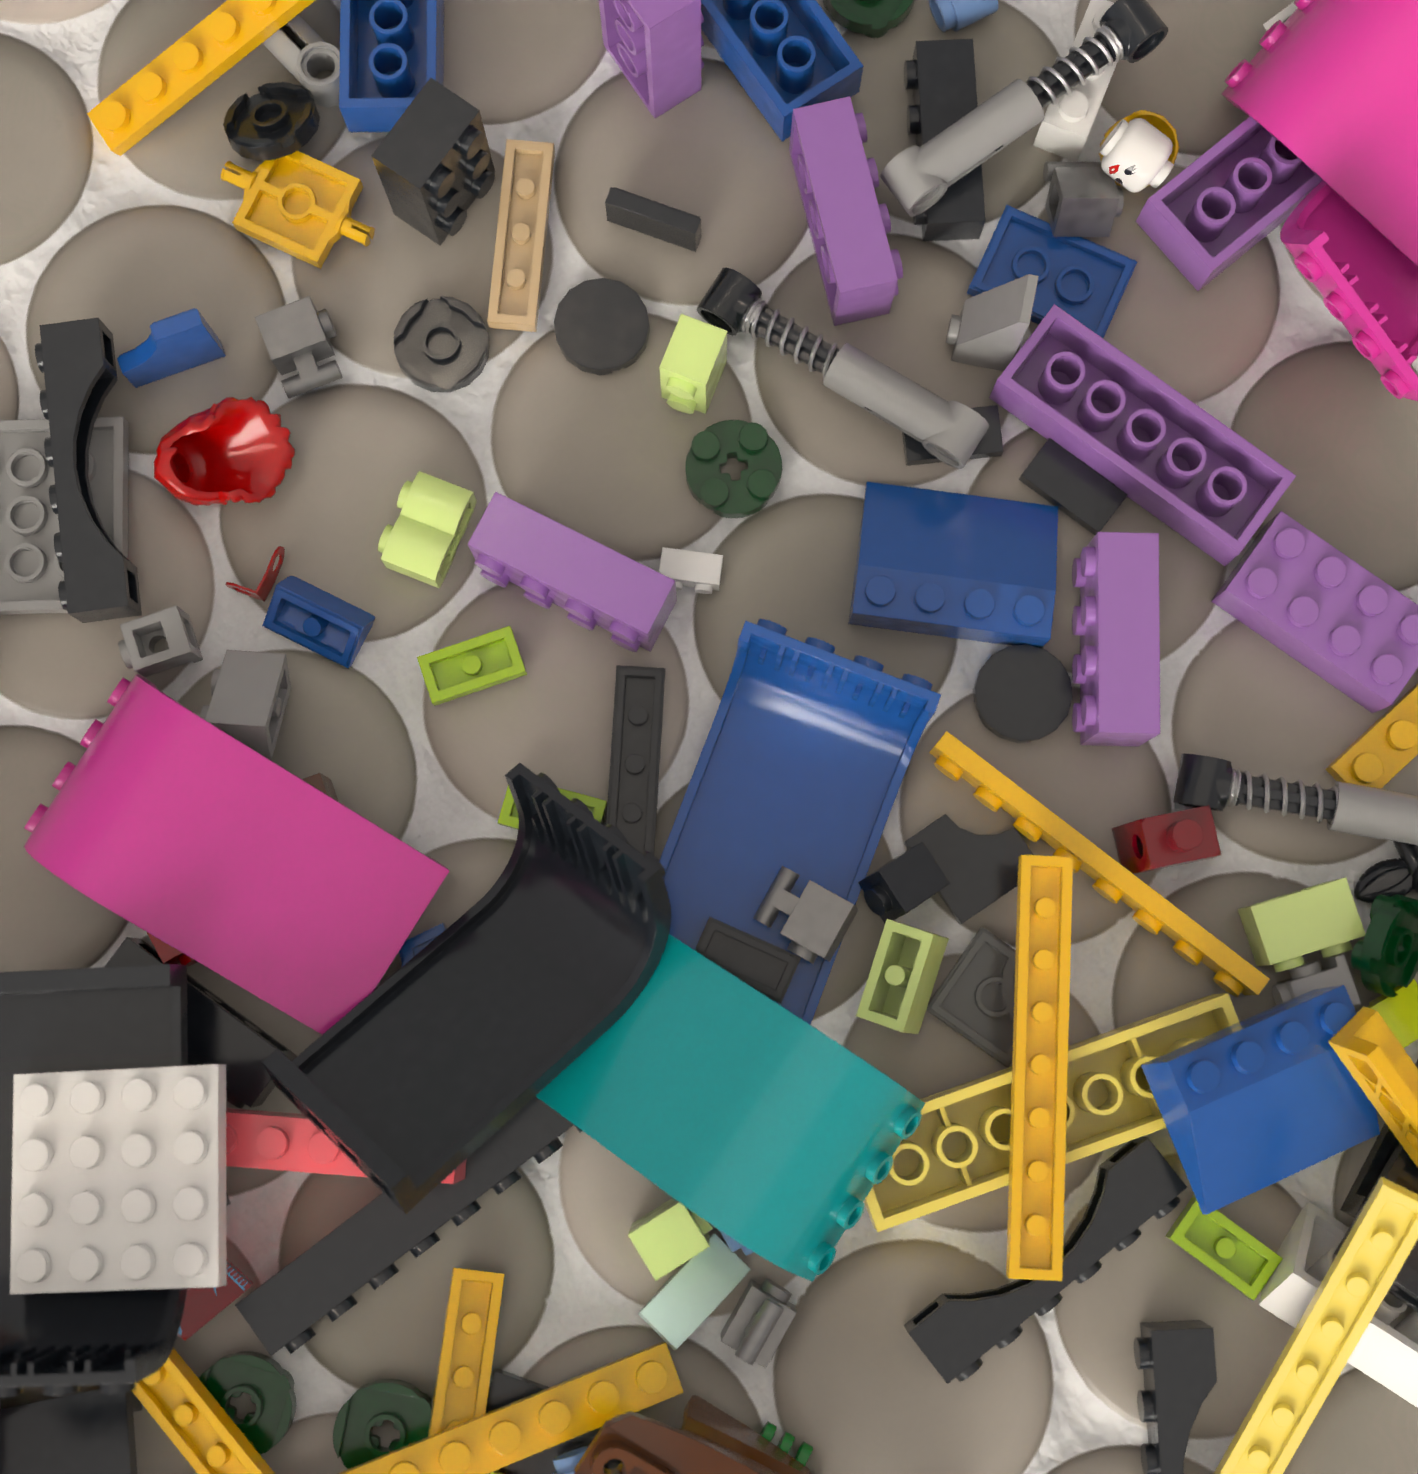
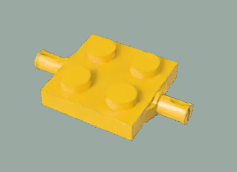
[221,151,375,269]

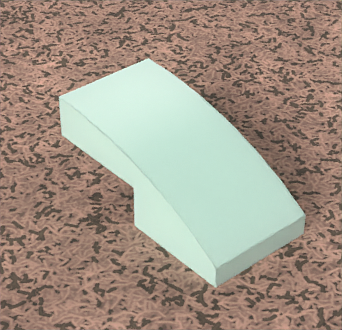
[638,1233,751,1350]

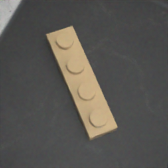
[487,139,555,332]

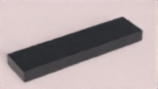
[606,665,666,855]

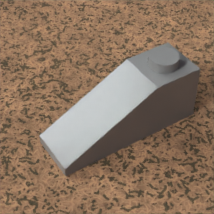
[946,274,1039,371]

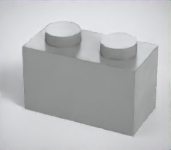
[200,650,291,760]

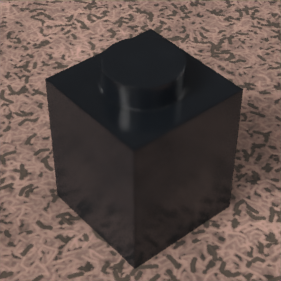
[858,841,950,923]

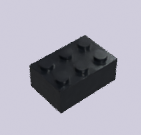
[371,78,495,246]

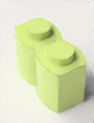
[378,471,477,588]

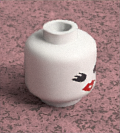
[1098,118,1174,192]

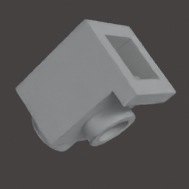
[118,605,203,677]
[1272,954,1361,1006]

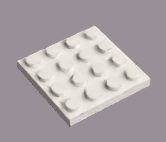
[10,1064,227,1294]

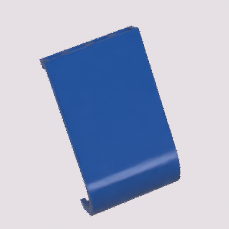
[659,619,941,1025]

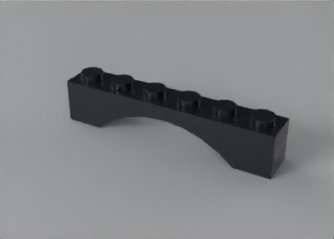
[35,317,142,623]
[903,1136,1187,1384]
[1134,1320,1217,1474]

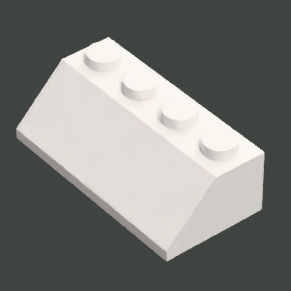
[1258,1202,1418,1408]

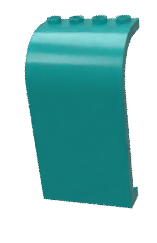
[536,934,925,1282]

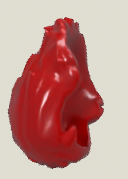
[153,397,295,506]

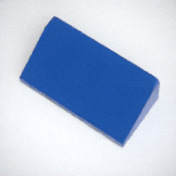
[262,576,375,668]

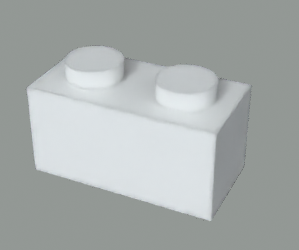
[659,547,723,594]

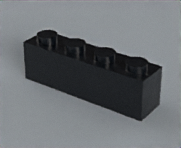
[904,39,986,242]
[104,937,297,1109]

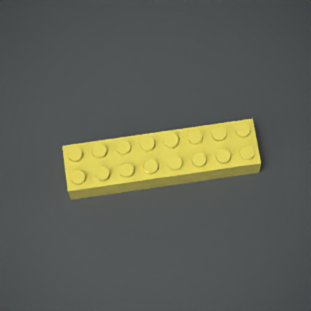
[864,993,1239,1232]

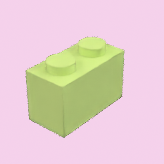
[659,314,728,414]
[1238,878,1365,972]
[856,919,949,1034]
[628,1198,713,1281]

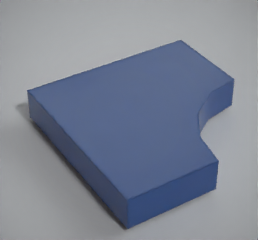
[117,308,226,388]

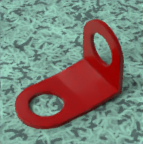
[226,546,285,602]

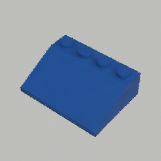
[848,482,1058,648]
[1141,985,1380,1214]

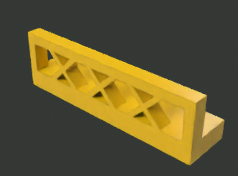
[1328,1007,1418,1167]

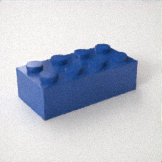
[339,0,444,133]
[701,0,863,141]

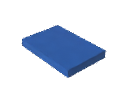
[967,205,1138,338]

